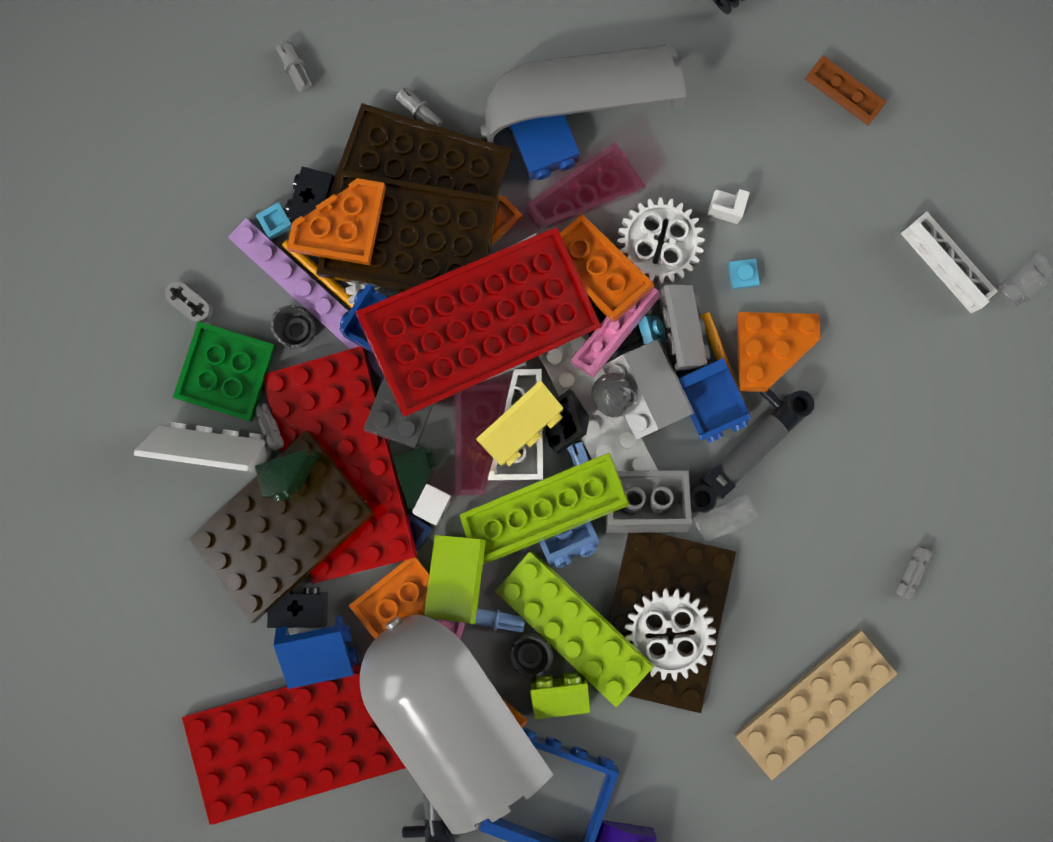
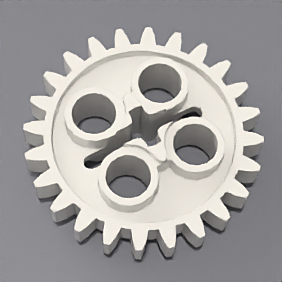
[617,197,705,286]
[625,588,716,681]

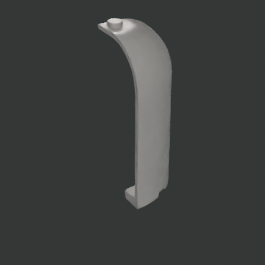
[481,44,687,143]
[360,615,553,834]

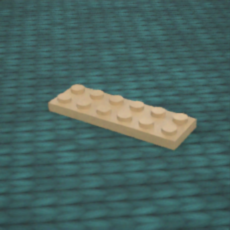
[734,630,897,781]

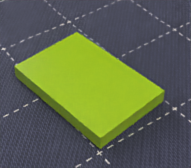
[424,535,486,624]

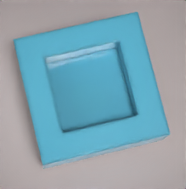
[256,202,292,240]
[728,258,760,290]
[638,315,667,345]

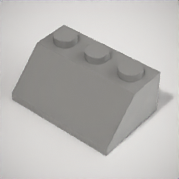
[658,285,710,373]
[602,339,694,440]
[605,470,692,533]

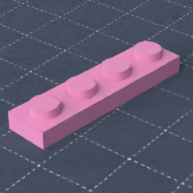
[570,288,661,378]

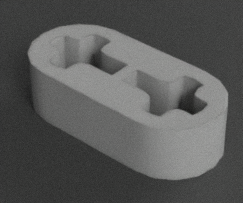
[165,281,213,323]

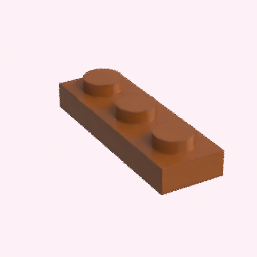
[805,55,887,126]

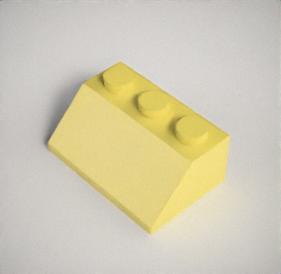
[476,380,563,467]

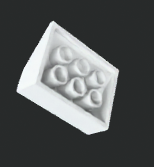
[134,422,272,473]

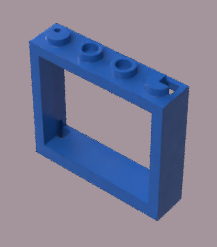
[479,727,619,842]

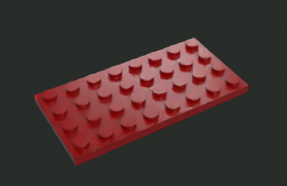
[355,227,601,417]
[264,346,418,584]
[182,664,406,825]

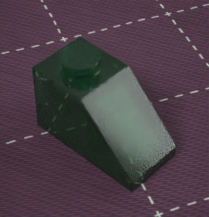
[392,447,437,509]
[255,450,319,502]

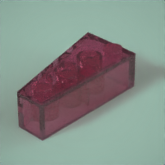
[525,142,646,231]
[454,385,510,496]

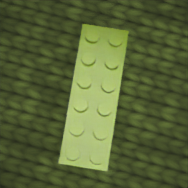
[460,453,630,565]
[495,550,655,708]

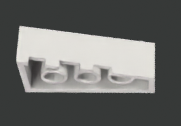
[488,369,543,481]

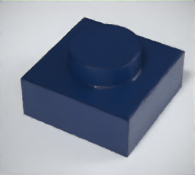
[408,513,434,551]

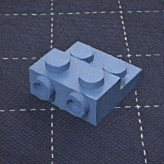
[539,522,600,568]

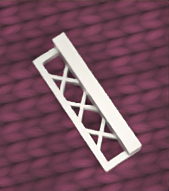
[900,211,998,313]

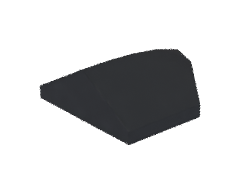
[545,389,590,453]

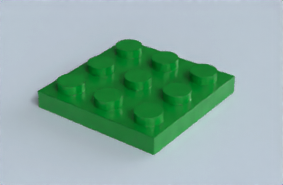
[173,321,277,422]

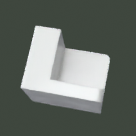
[707,189,750,224]
[412,484,453,525]

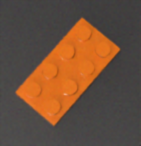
[560,214,654,323]

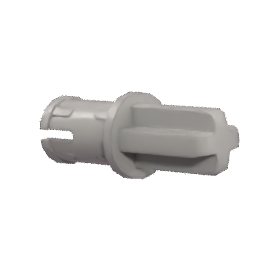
[276,41,312,92]
[396,87,443,127]

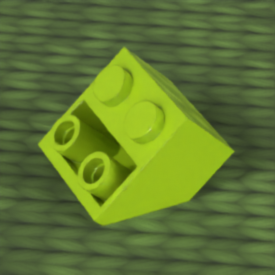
[531,671,590,719]

